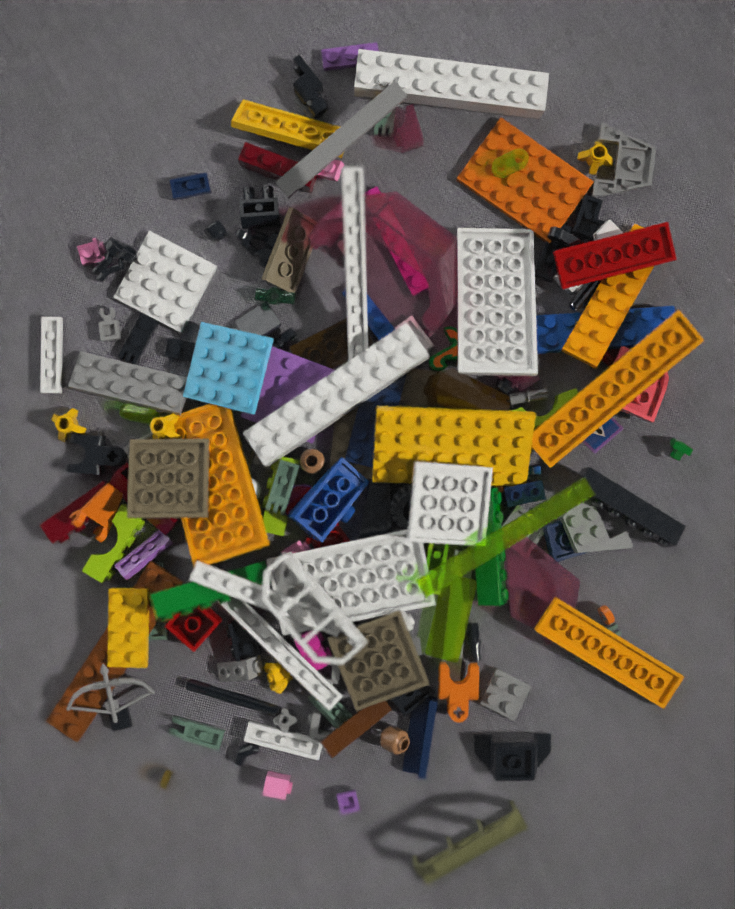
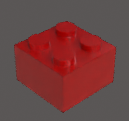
[165,607,223,652]

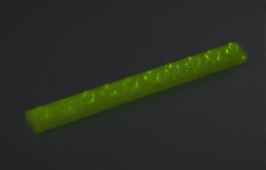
[416,478,595,598]

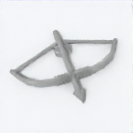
[66,663,155,723]

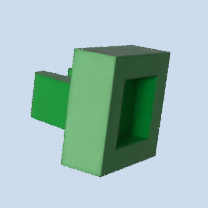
[669,438,694,461]

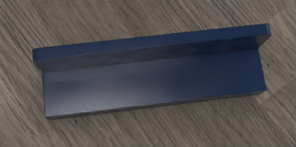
[402,697,438,780]

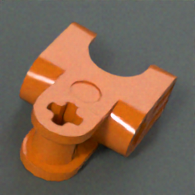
[438,662,479,723]

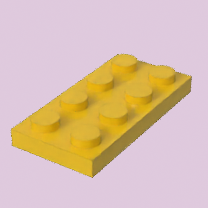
[107,588,149,668]

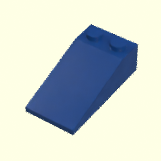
[287,457,369,542]

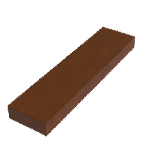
[320,700,392,759]

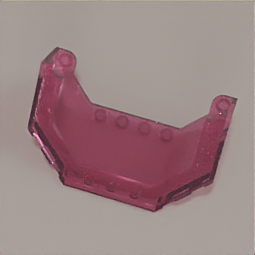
[307,191,457,337]

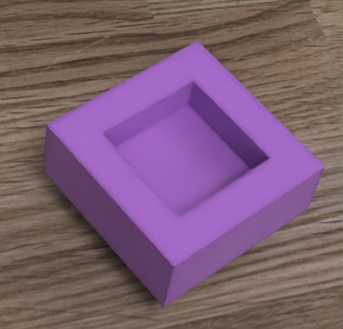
[337,789,360,815]

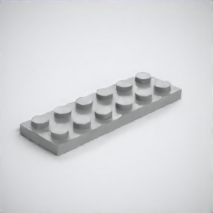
[68,352,187,416]

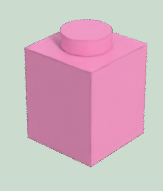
[262,771,293,800]

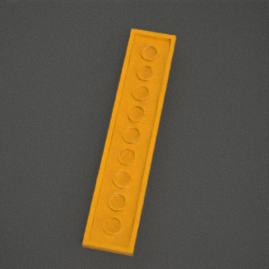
[532,310,705,468]

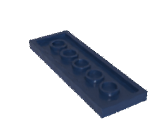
[345,374,407,468]

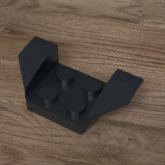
[474,733,551,781]

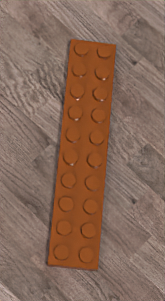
[46,560,184,743]

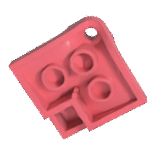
[613,346,669,423]

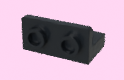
[226,620,261,662]

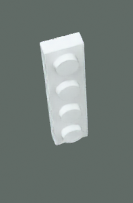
[40,317,63,394]
[244,721,322,761]

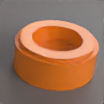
[598,605,615,625]

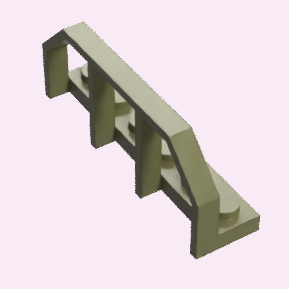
[412,800,528,885]

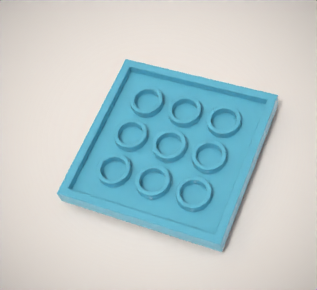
[183,322,274,415]

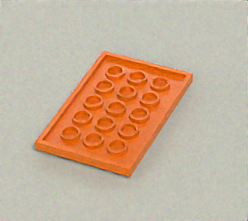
[456,117,594,243]

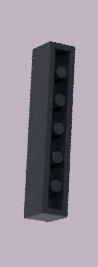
[572,466,686,548]

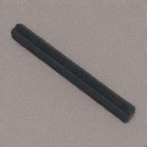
[186,679,279,717]

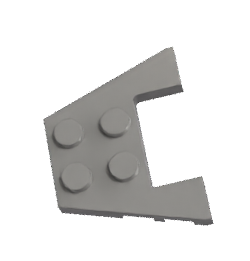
[591,123,656,198]
[560,498,633,553]

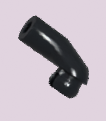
[234,743,259,766]

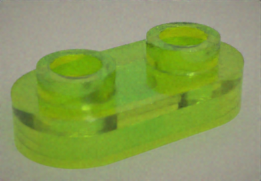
[491,148,529,178]
[119,403,159,424]

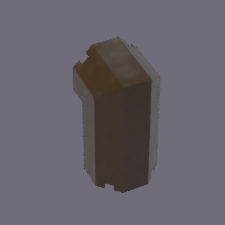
[423,368,510,411]

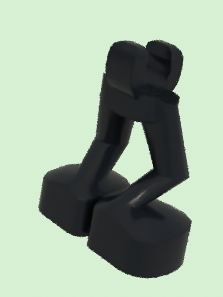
[236,229,279,268]
[92,237,138,282]

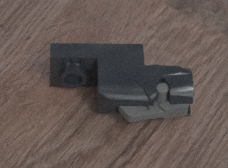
[293,54,328,120]

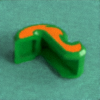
[429,326,458,372]

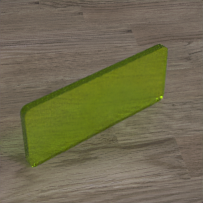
[425,573,477,663]

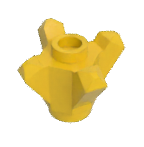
[577,141,614,175]
[51,408,87,442]
[150,413,182,439]
[263,663,293,694]

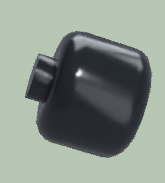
[205,220,226,242]

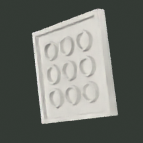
[114,231,217,333]
[407,461,493,546]

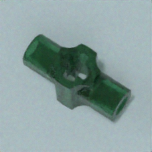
[255,287,295,306]

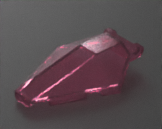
[505,533,580,645]

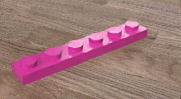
[364,186,430,297]

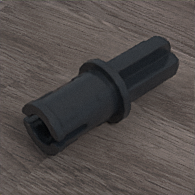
[466,623,482,662]

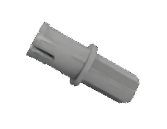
[509,388,548,405]

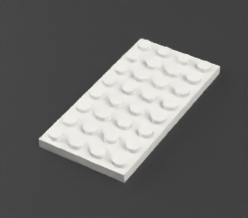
[457,228,538,376]
[267,529,436,636]

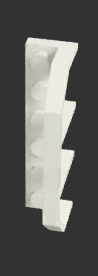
[262,552,368,664]

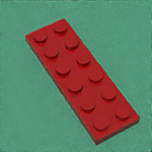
[553,222,677,290]

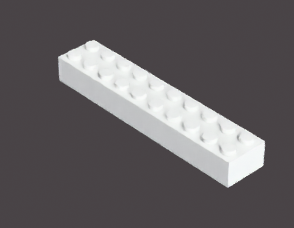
[354,49,549,119]
[243,322,429,467]

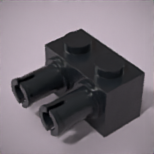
[239,185,280,229]

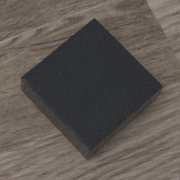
[108,707,133,732]

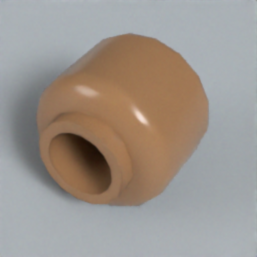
[300,449,325,474]
[380,725,410,755]

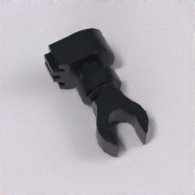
[272,328,296,348]

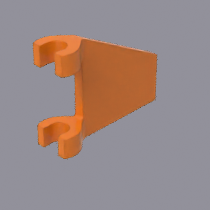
[70,483,123,543]

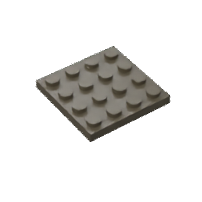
[127,439,209,519]
[327,610,430,711]

